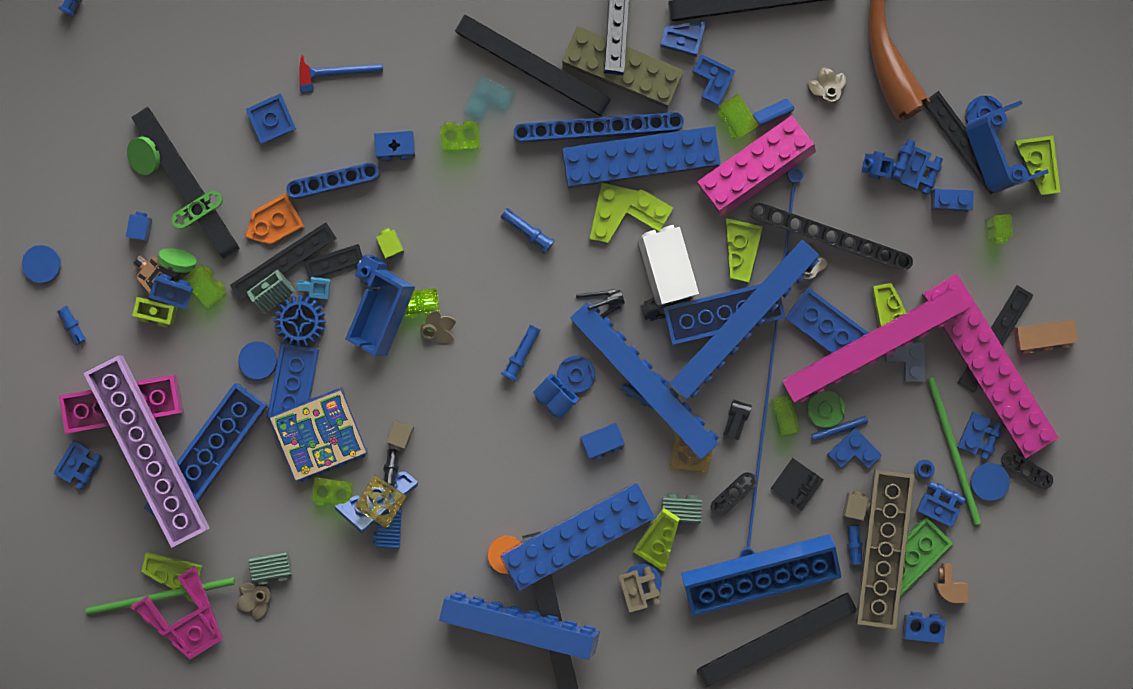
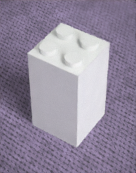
[638,225,699,306]

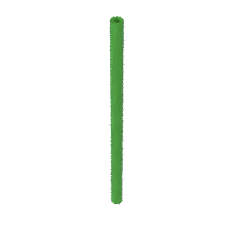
[927,377,981,525]
[86,577,236,615]

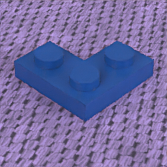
[693,54,736,106]
[828,427,882,468]

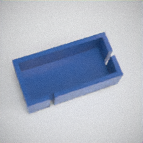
[345,270,416,356]

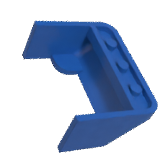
[965,100,1049,193]

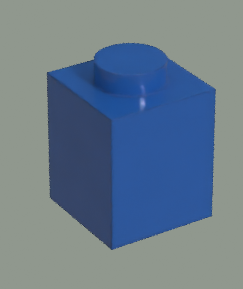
[126,212,152,241]

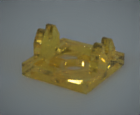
[670,432,712,473]
[354,475,407,528]

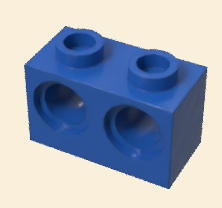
[902,611,946,643]

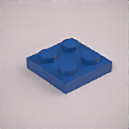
[246,93,297,144]

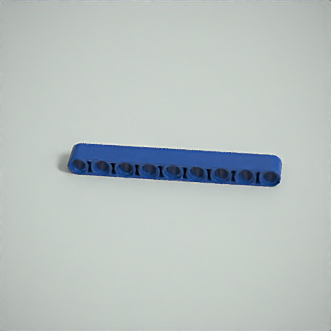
[513,112,684,143]

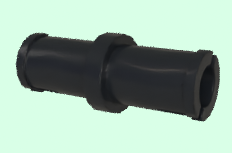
[382,449,400,489]

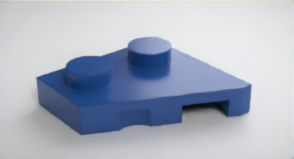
[660,20,707,57]

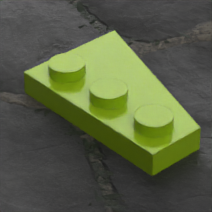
[1014,136,1061,195]
[590,183,639,243]
[726,218,763,283]
[871,283,919,337]
[633,508,680,572]

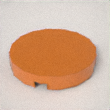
[488,535,521,574]

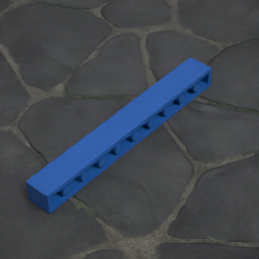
[670,239,819,399]
[570,302,719,459]

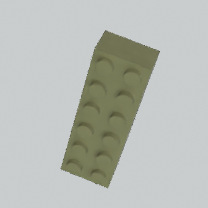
[562,26,684,109]

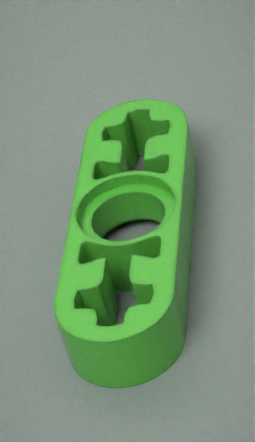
[172,191,223,229]

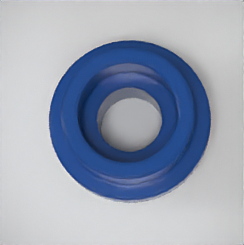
[915,460,935,479]

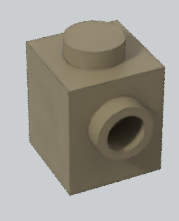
[843,490,871,520]

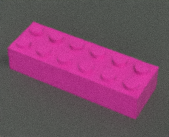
[697,115,816,217]
[59,375,184,434]

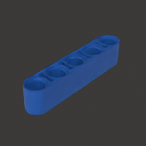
[286,163,380,199]

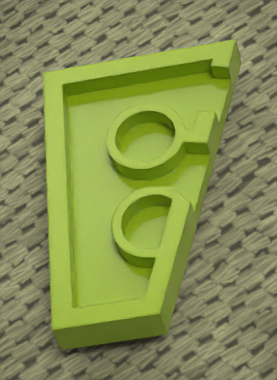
[141,552,203,603]

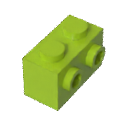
[132,297,178,328]

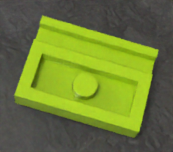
[627,189,673,232]

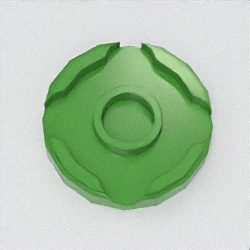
[127,136,160,175]
[157,248,197,273]
[807,390,845,428]

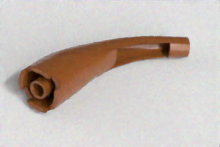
[868,0,931,123]

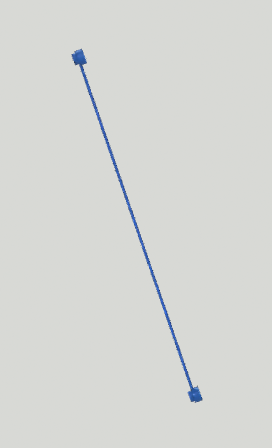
[739,167,803,557]

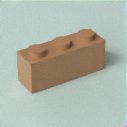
[1014,319,1078,354]

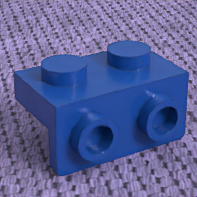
[149,273,193,310]

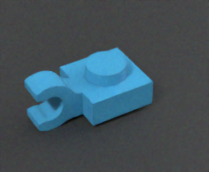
[296,277,331,300]

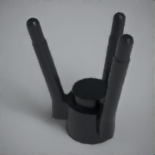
[576,289,625,318]
[640,297,675,321]

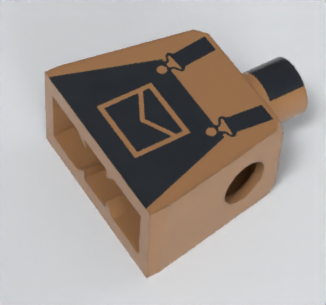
[133,256,182,301]

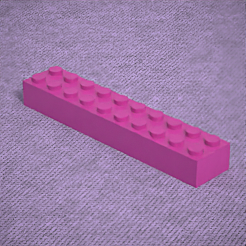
[922,274,1059,458]
[783,287,967,403]

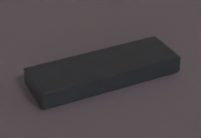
[304,244,363,280]

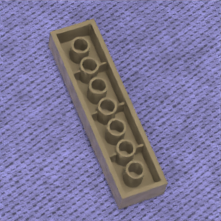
[856,470,914,629]

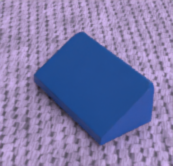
[753,99,795,127]

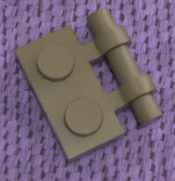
[619,566,661,613]

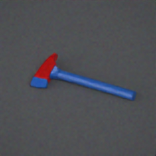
[299,55,383,93]

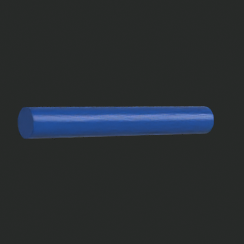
[811,416,868,441]

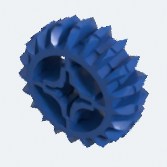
[274,295,326,347]

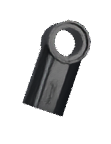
[723,399,752,440]

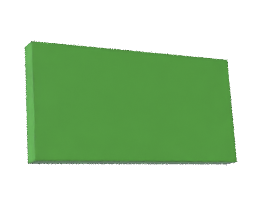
[900,516,953,597]

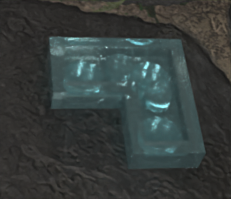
[464,76,515,119]

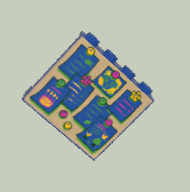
[269,387,368,482]

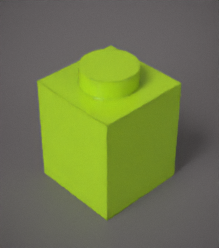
[376,228,404,259]

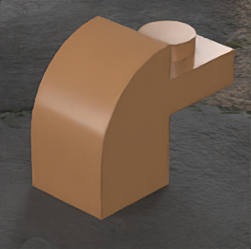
[934,563,969,603]

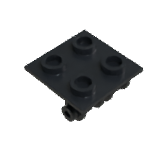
[770,457,824,511]

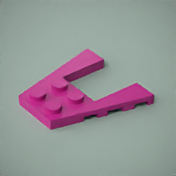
[130,565,223,659]

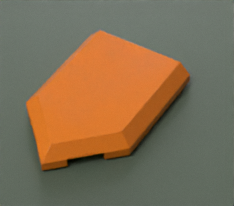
[245,193,305,245]

